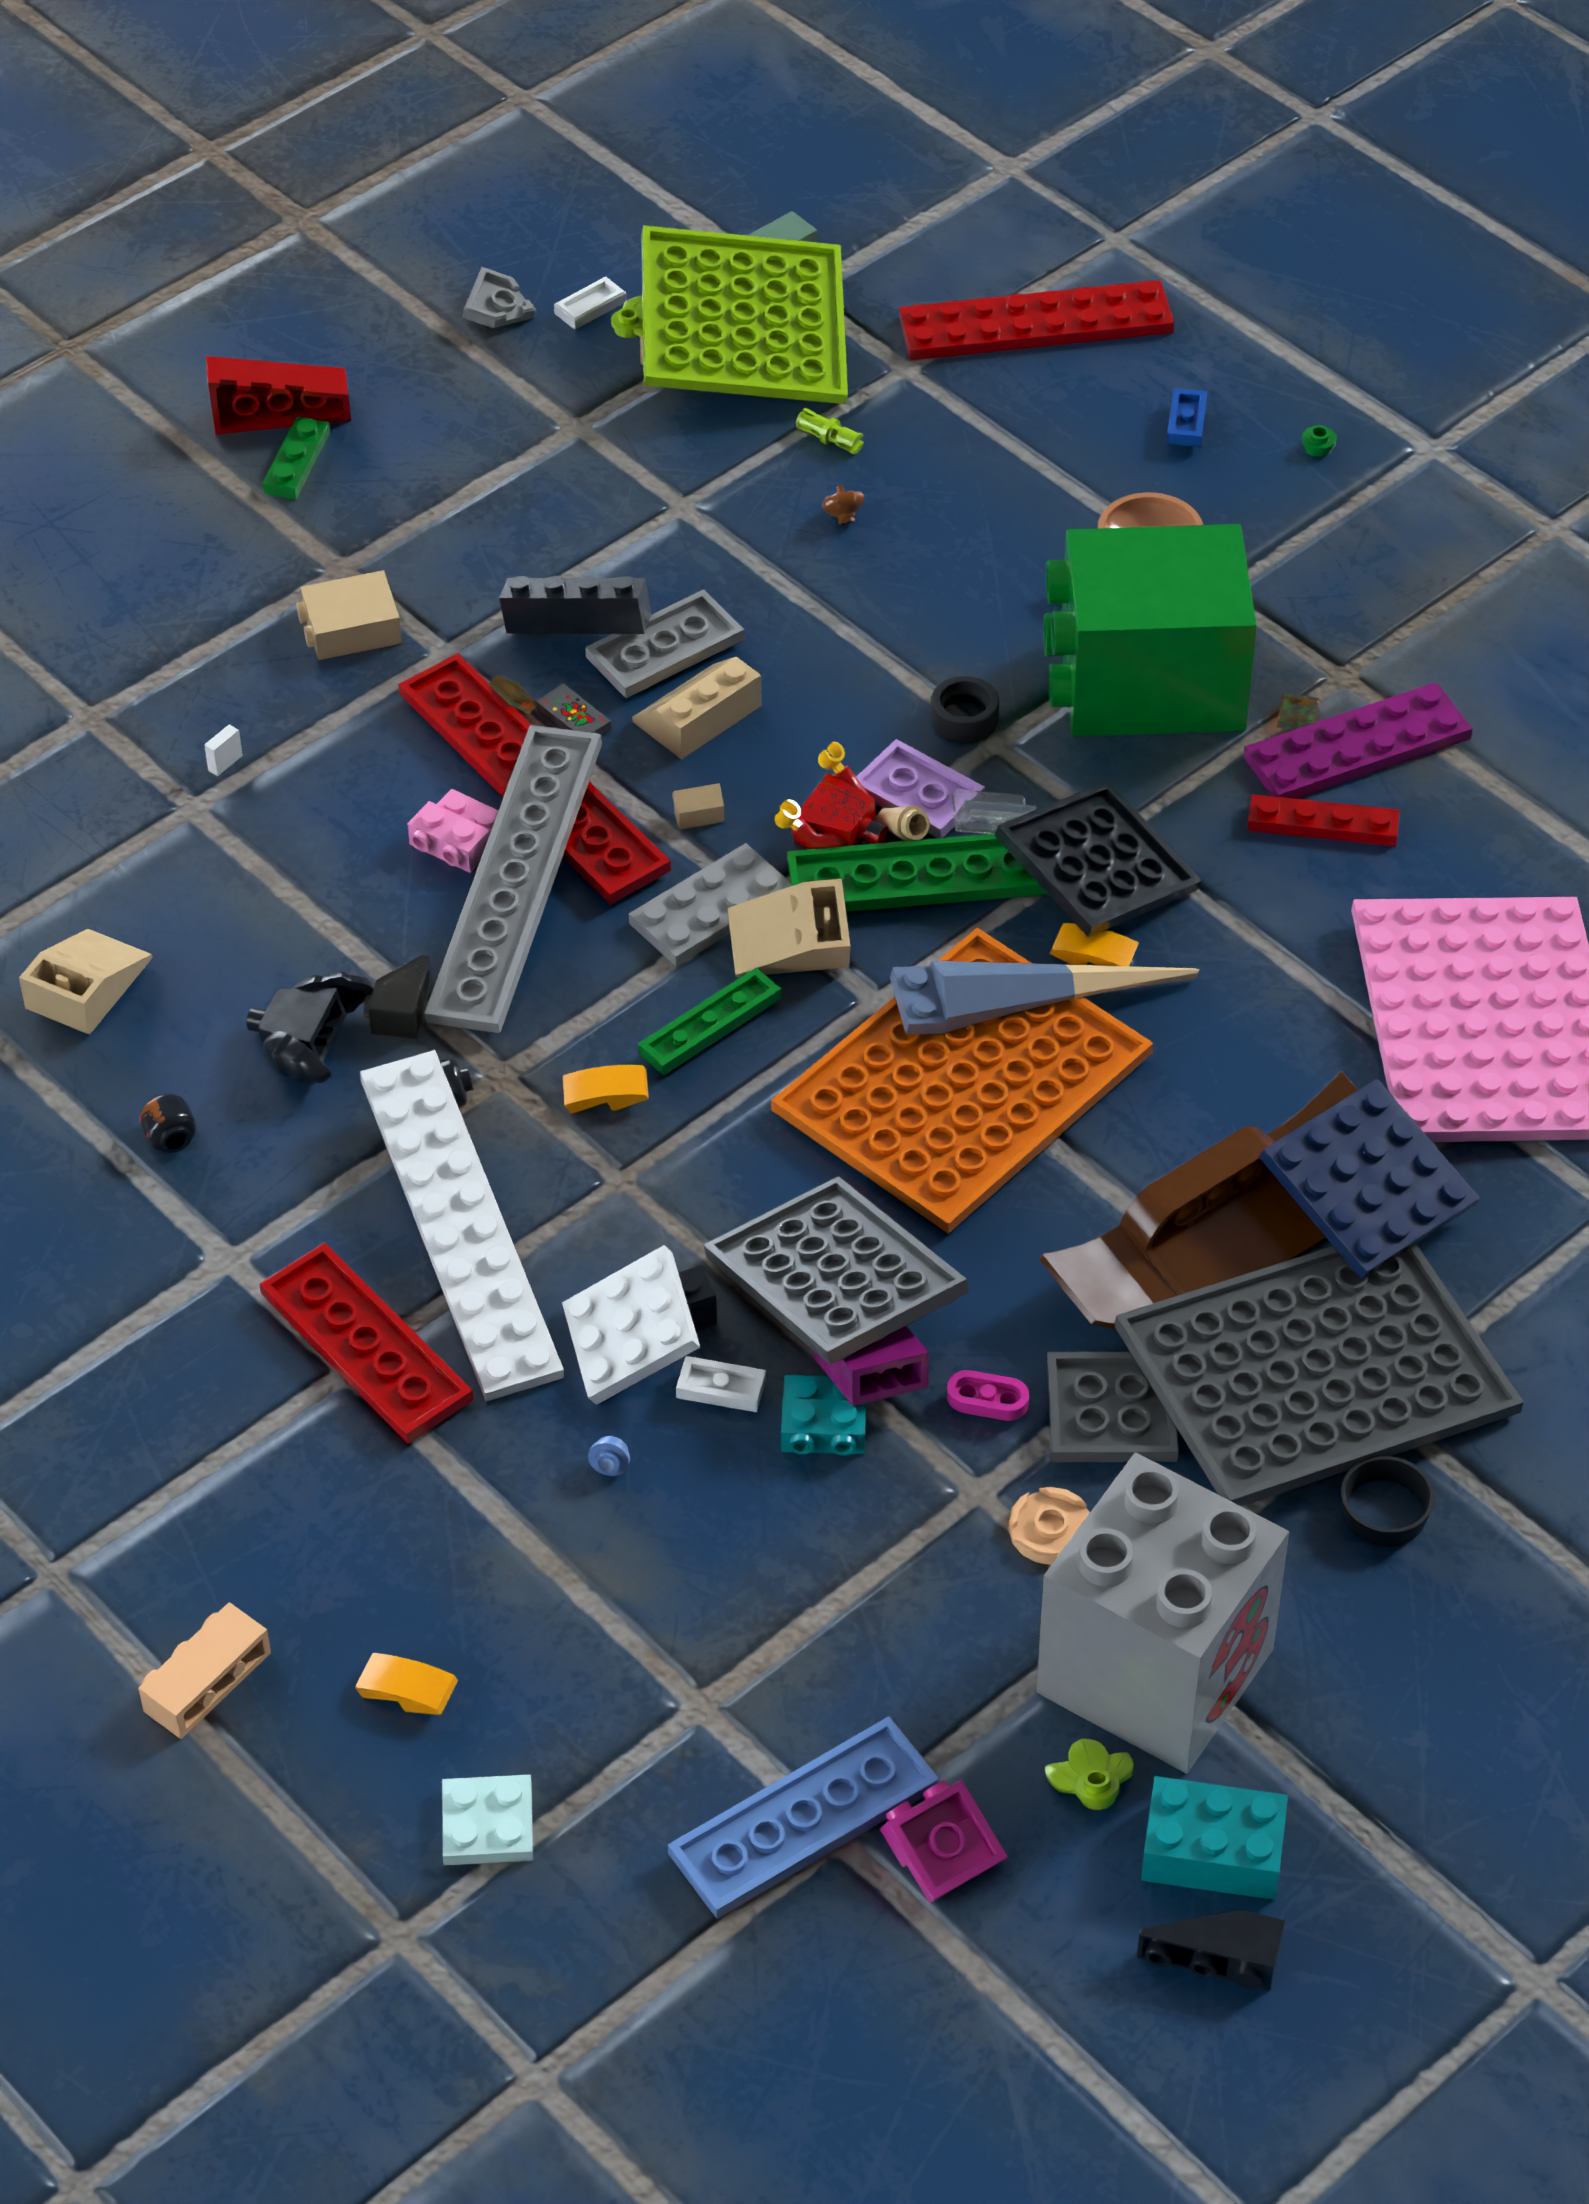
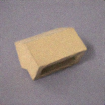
[672,783,724,830]

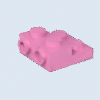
[407,789,498,873]

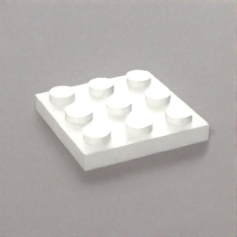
[562,1245,700,1405]

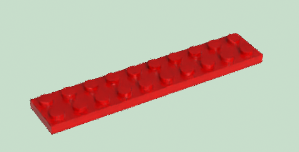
[398,653,671,905]

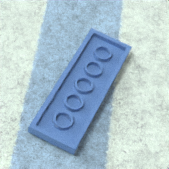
[668,1716,939,1919]

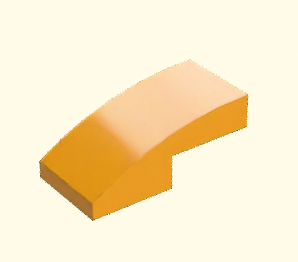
[1049,923,1139,966]
[563,1065,649,1114]
[355,1653,458,1715]

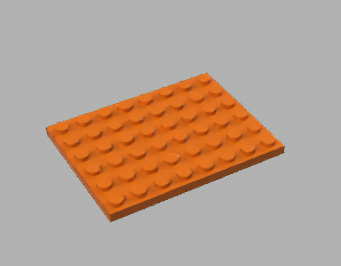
[771,928,1154,1234]

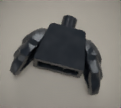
[246,972,373,1085]

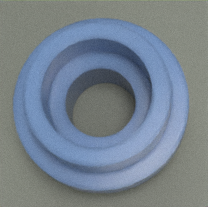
[588,1436,630,1476]

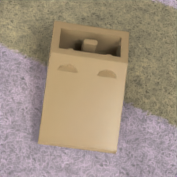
[727,879,851,978]
[19,929,152,1035]

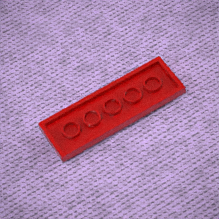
[259,1242,474,1444]

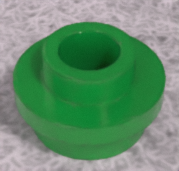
[1302,425,1337,457]

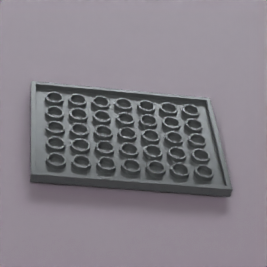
[1115,1244,1524,1506]

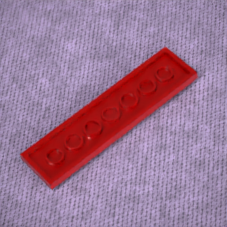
[899,280,1174,361]

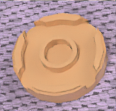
[1009,1487,1090,1565]

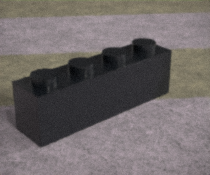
[499,576,652,634]

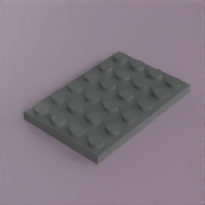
[703,1176,969,1365]

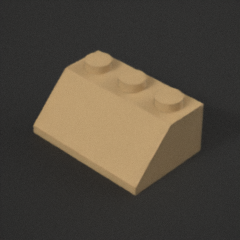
[632,657,762,760]

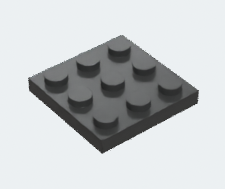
[1047,1352,1178,1462]

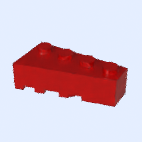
[205,356,351,435]

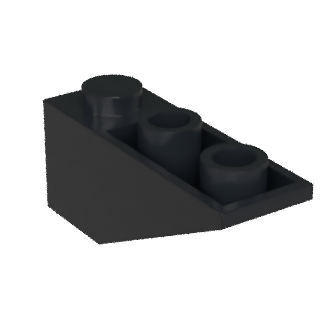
[1137,1910,1285,1990]

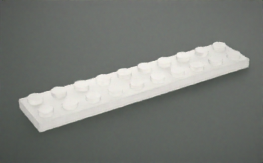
[360,1050,564,1402]

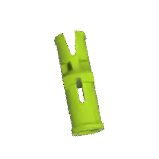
[796,408,864,455]

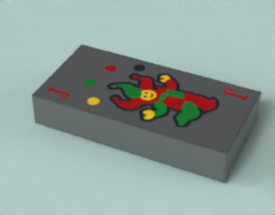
[536,683,612,736]

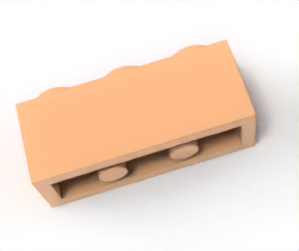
[138,1602,271,1739]

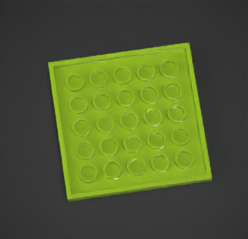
[641,225,848,404]

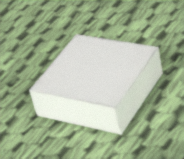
[204,724,243,776]

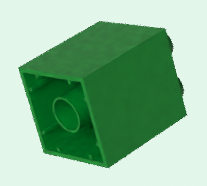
[1043,524,1257,737]

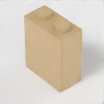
[296,570,402,660]

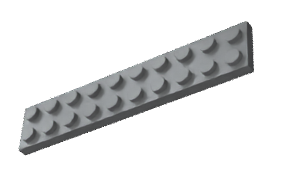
[424,725,602,1033]

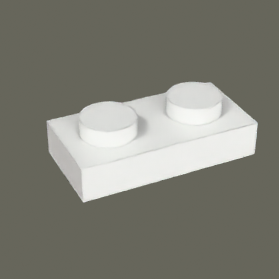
[676,1356,766,1412]

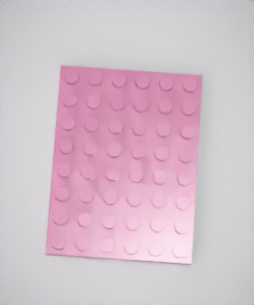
[1351,897,1589,1142]

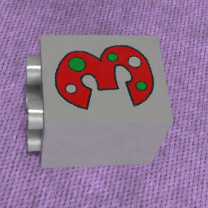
[1036,1452,1290,1774]

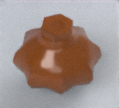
[822,485,864,525]

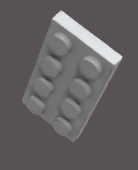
[585,589,745,698]
[629,843,791,967]

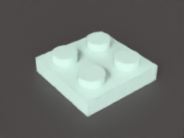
[442,1775,533,1865]

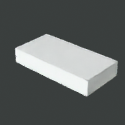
[554,276,627,330]

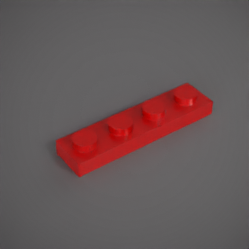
[1247,794,1400,846]

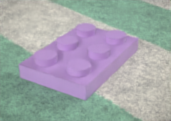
[856,739,985,838]

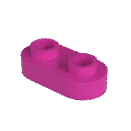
[947,1370,1029,1421]

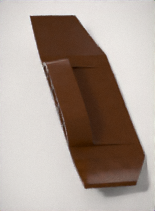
[1039,1071,1358,1329]

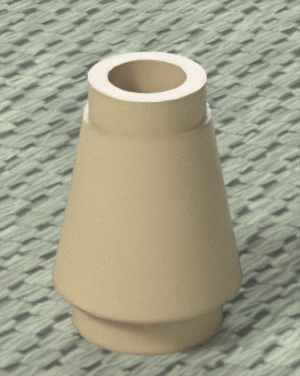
[877,805,930,841]

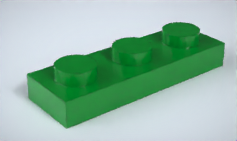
[262,417,330,500]

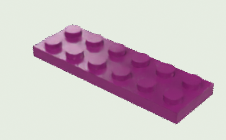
[1243,682,1473,799]

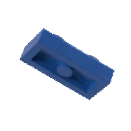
[1167,388,1208,447]

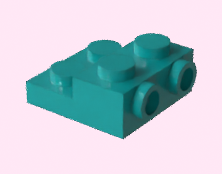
[781,1375,866,1455]

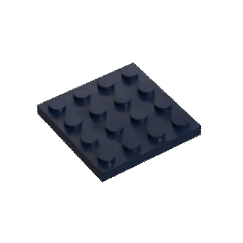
[1259,1079,1480,1279]

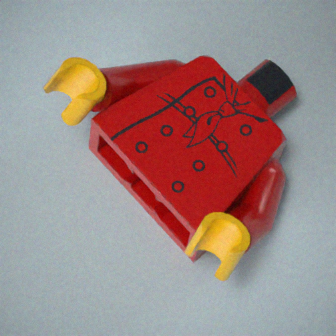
[775,742,888,849]

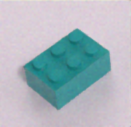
[1141,1776,1288,1900]

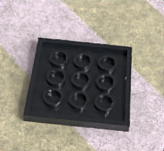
[994,781,1202,937]

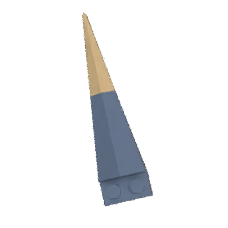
[890,961,1200,1034]

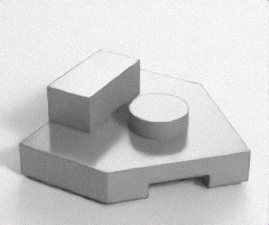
[462,267,536,328]

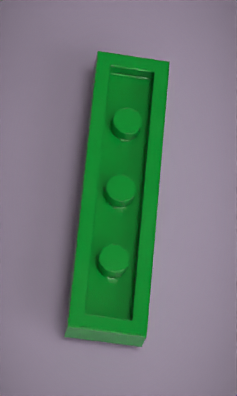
[638,967,781,1076]

